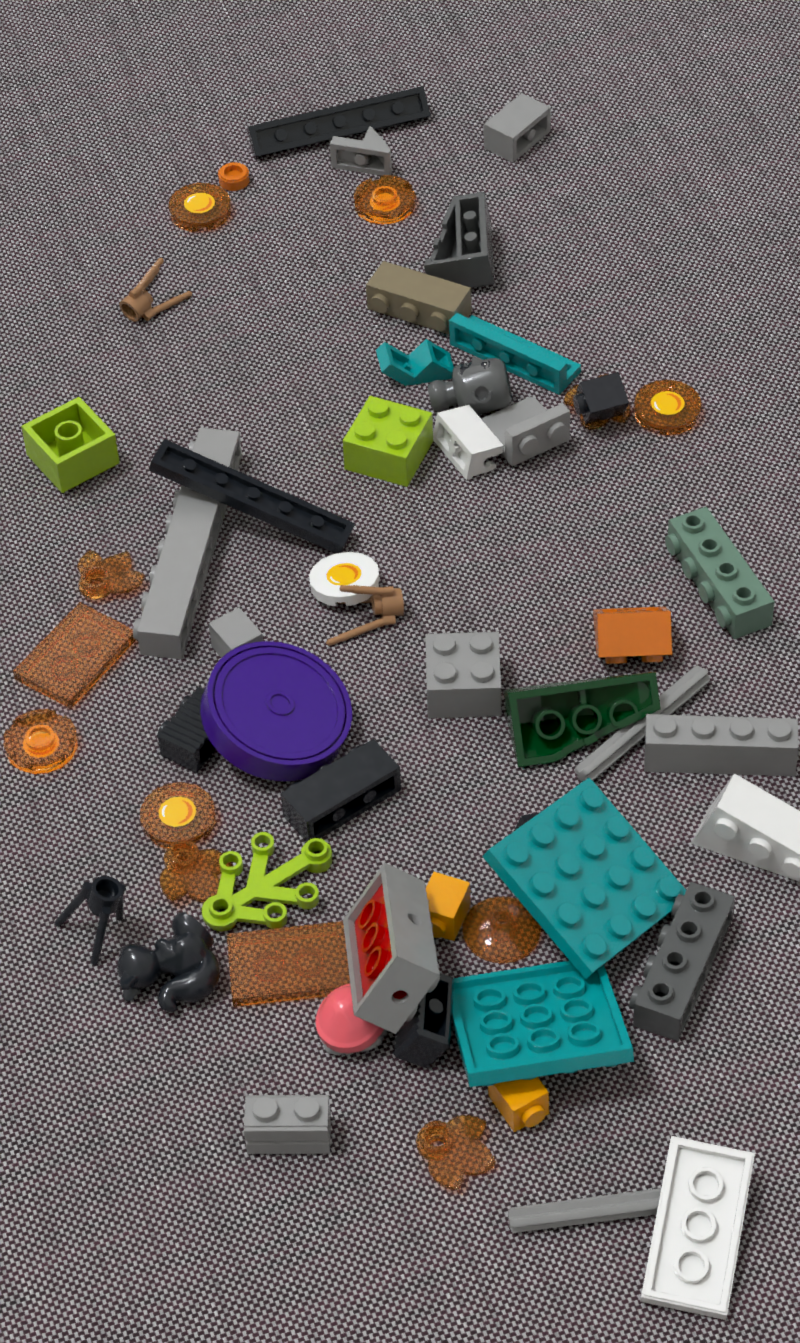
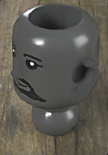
[428,357,512,415]

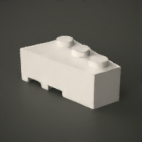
[691,773,800,882]

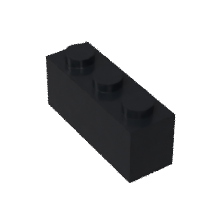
[281,739,401,842]

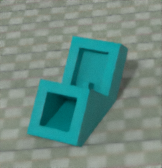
[376,339,454,386]

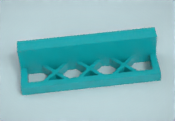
[449,313,581,395]

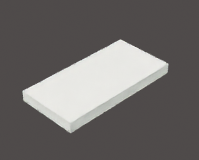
[640,1136,755,1320]

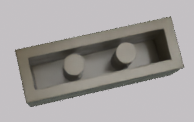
[366,261,472,335]

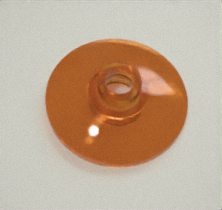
[463,896,541,964]

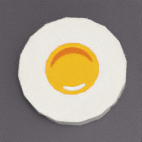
[309,552,380,606]

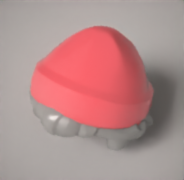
[316,984,388,1055]

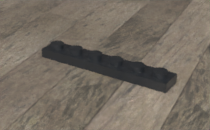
[247,86,431,158]
[149,439,355,553]

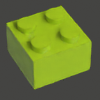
[343,396,433,487]
[21,397,120,493]

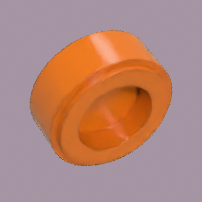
[218,162,250,191]

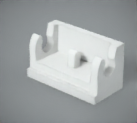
[433,405,504,480]

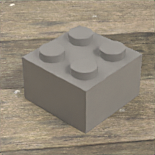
[425,632,502,718]

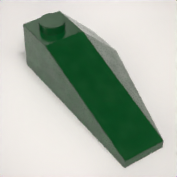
[503,672,661,767]

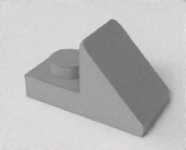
[330,126,392,177]

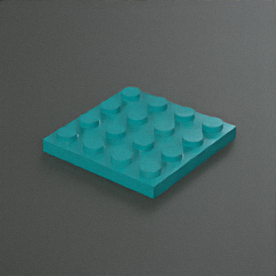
[482,777,686,979]
[452,960,634,1087]

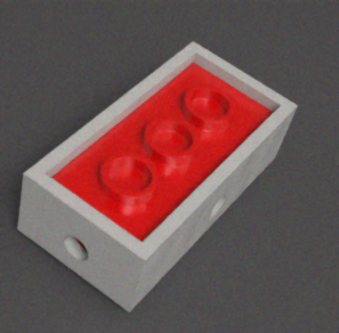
[343,862,440,1034]

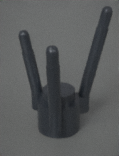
[54,876,126,965]

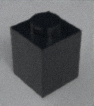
[573,372,629,425]

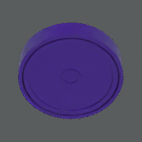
[200,641,352,781]

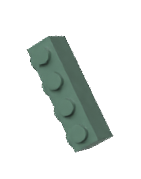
[665,506,775,639]

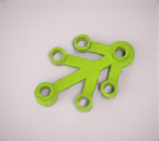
[202,832,332,932]

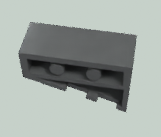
[424,192,494,288]

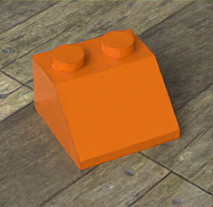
[593,606,672,664]

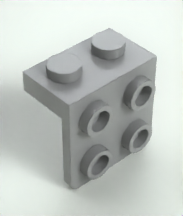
[482,397,570,466]

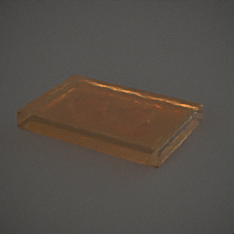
[13,602,136,709]
[227,921,350,1007]

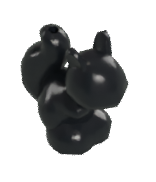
[117,911,220,1012]

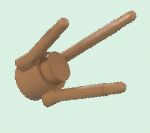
[119,258,192,322]
[326,585,404,646]

